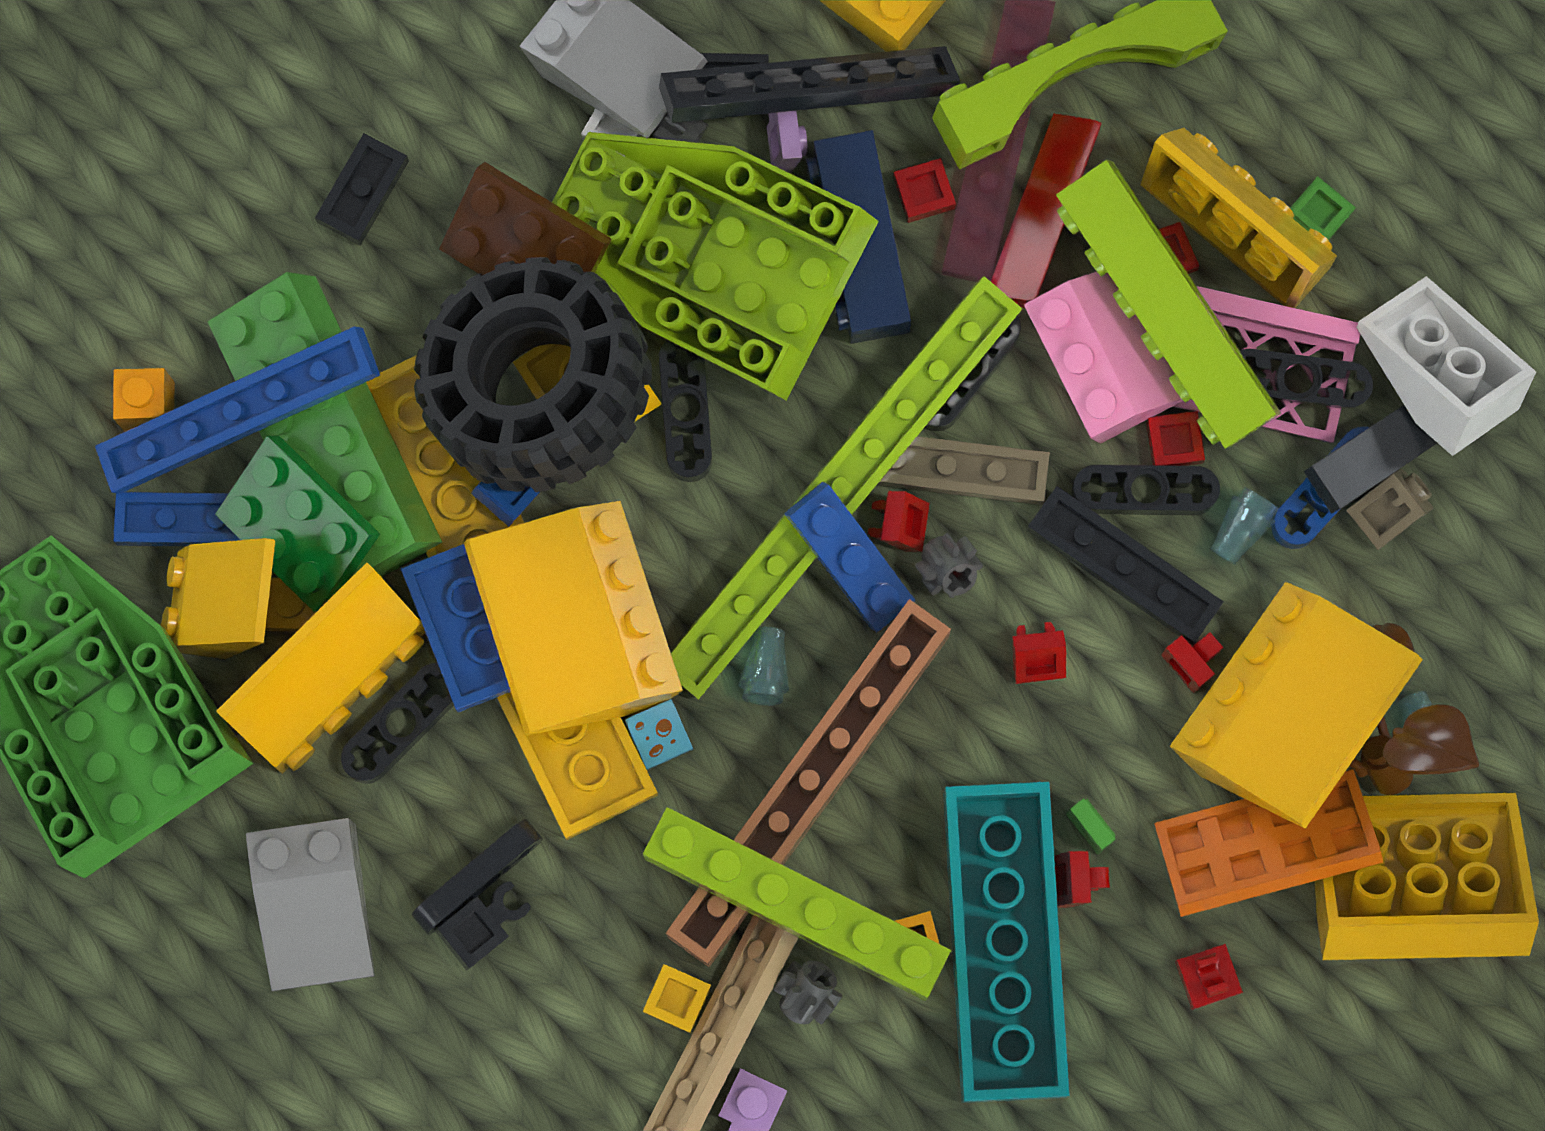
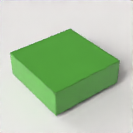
[1290,176,1356,240]
[1066,798,1116,855]

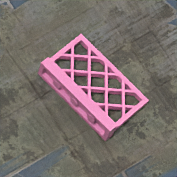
[1172,286,1360,443]

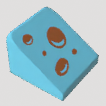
[625,699,693,770]

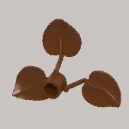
[1257,623,1479,807]

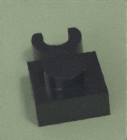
[435,881,531,970]

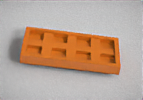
[1154,769,1383,917]

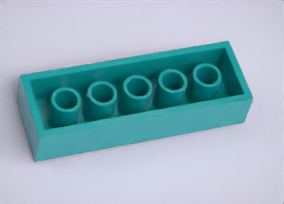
[943,782,1070,1103]

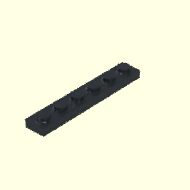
[659,46,961,123]

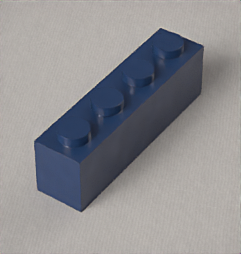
[806,130,911,344]

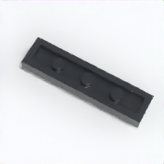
[1027,486,1224,645]

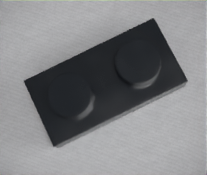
[315,133,409,246]

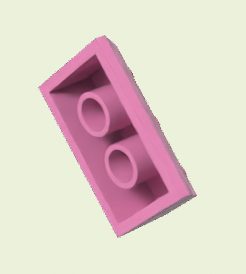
[1024,272,1183,444]

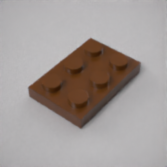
[439,162,612,276]

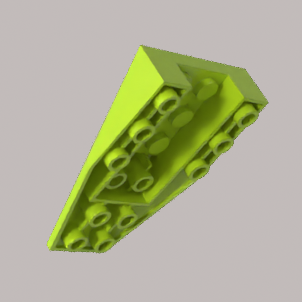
[552,132,879,401]

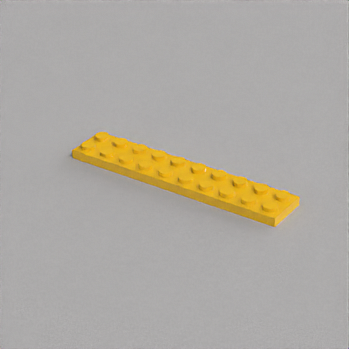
[366,356,658,840]

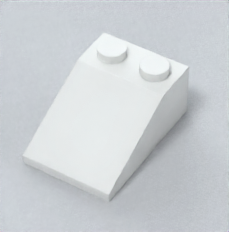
[1356,276,1536,456]

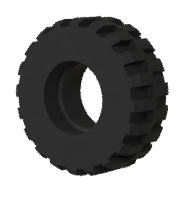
[414,257,652,492]

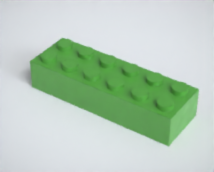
[207,272,442,577]

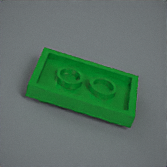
[215,435,380,613]

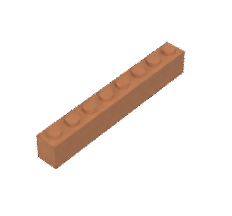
[666,599,951,968]

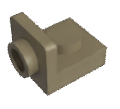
[1347,469,1434,550]

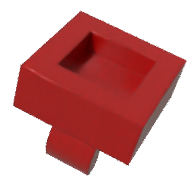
[868,491,930,552]
[1012,622,1066,684]
[1161,632,1224,694]
[1054,851,1110,908]
[1175,944,1243,1010]

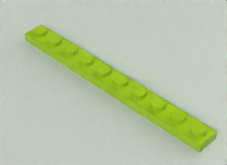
[670,276,1022,700]

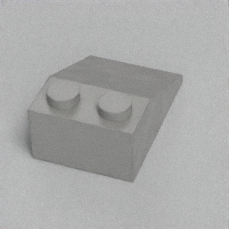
[519,0,708,138]
[246,818,375,991]

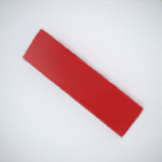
[991,113,1102,309]

